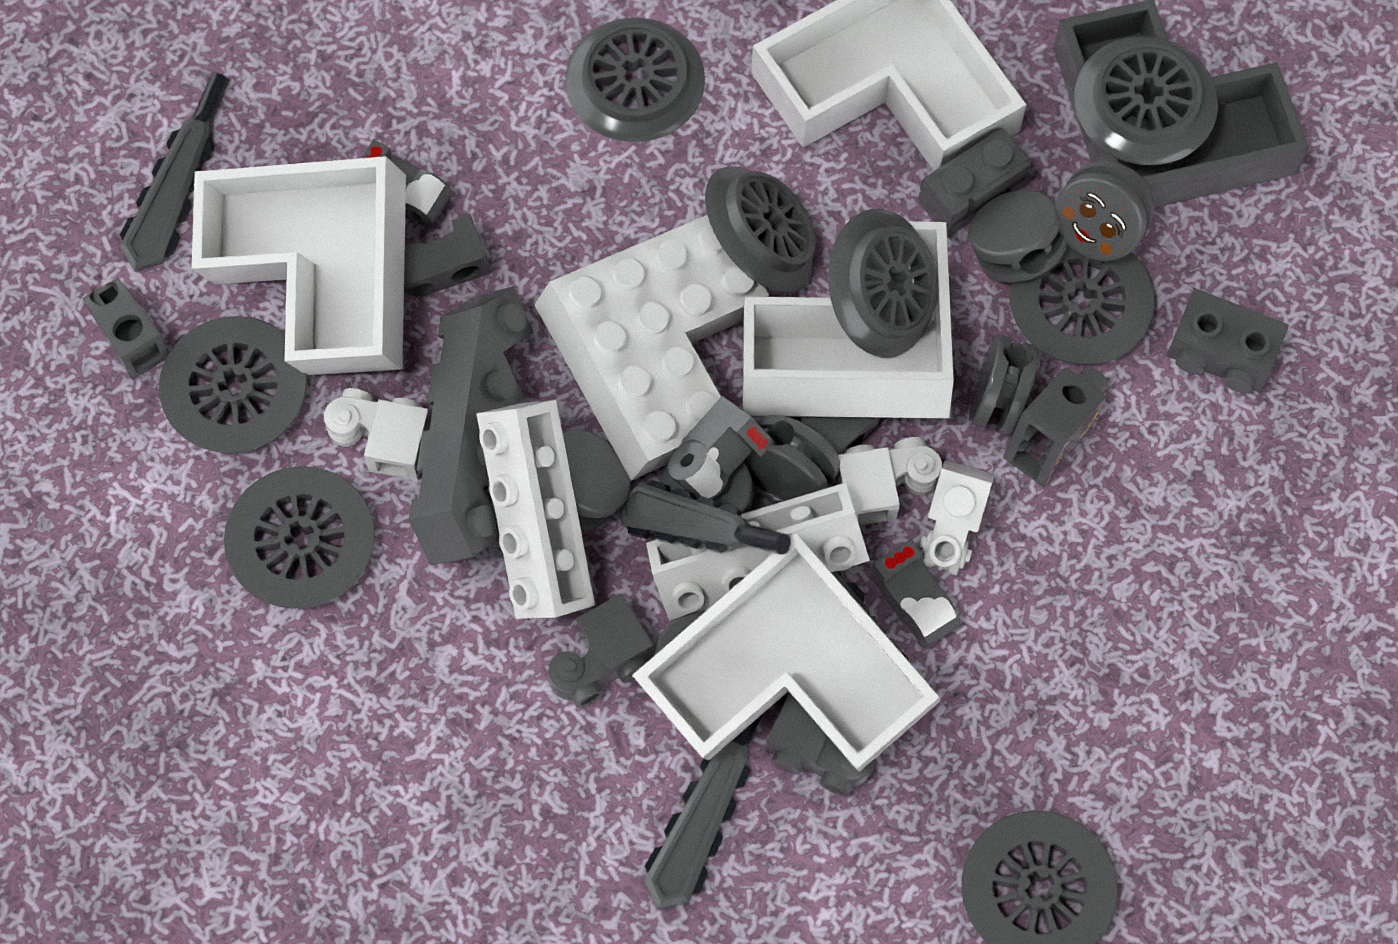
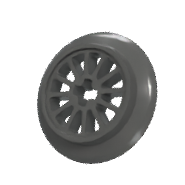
[565,17,705,142]
[1074,36,1218,165]
[705,166,815,293]
[828,209,938,357]
[1009,245,1155,365]
[159,316,307,453]
[224,466,375,609]
[961,811,1118,944]

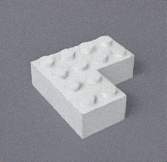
[751,0,1026,171]
[192,156,406,375]
[535,215,769,481]
[743,221,954,418]
[632,533,941,771]

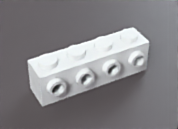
[476,400,595,619]
[646,483,870,621]

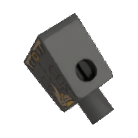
[1003,367,1108,488]

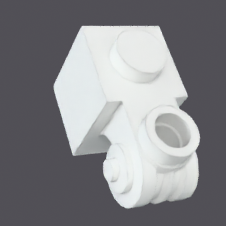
[324,388,431,481]
[836,437,942,526]
[919,460,994,575]

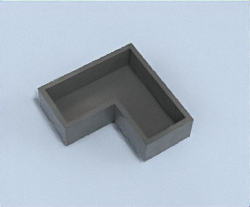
[1053,0,1309,208]

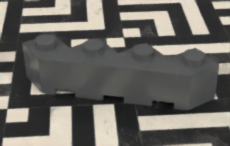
[409,286,534,566]

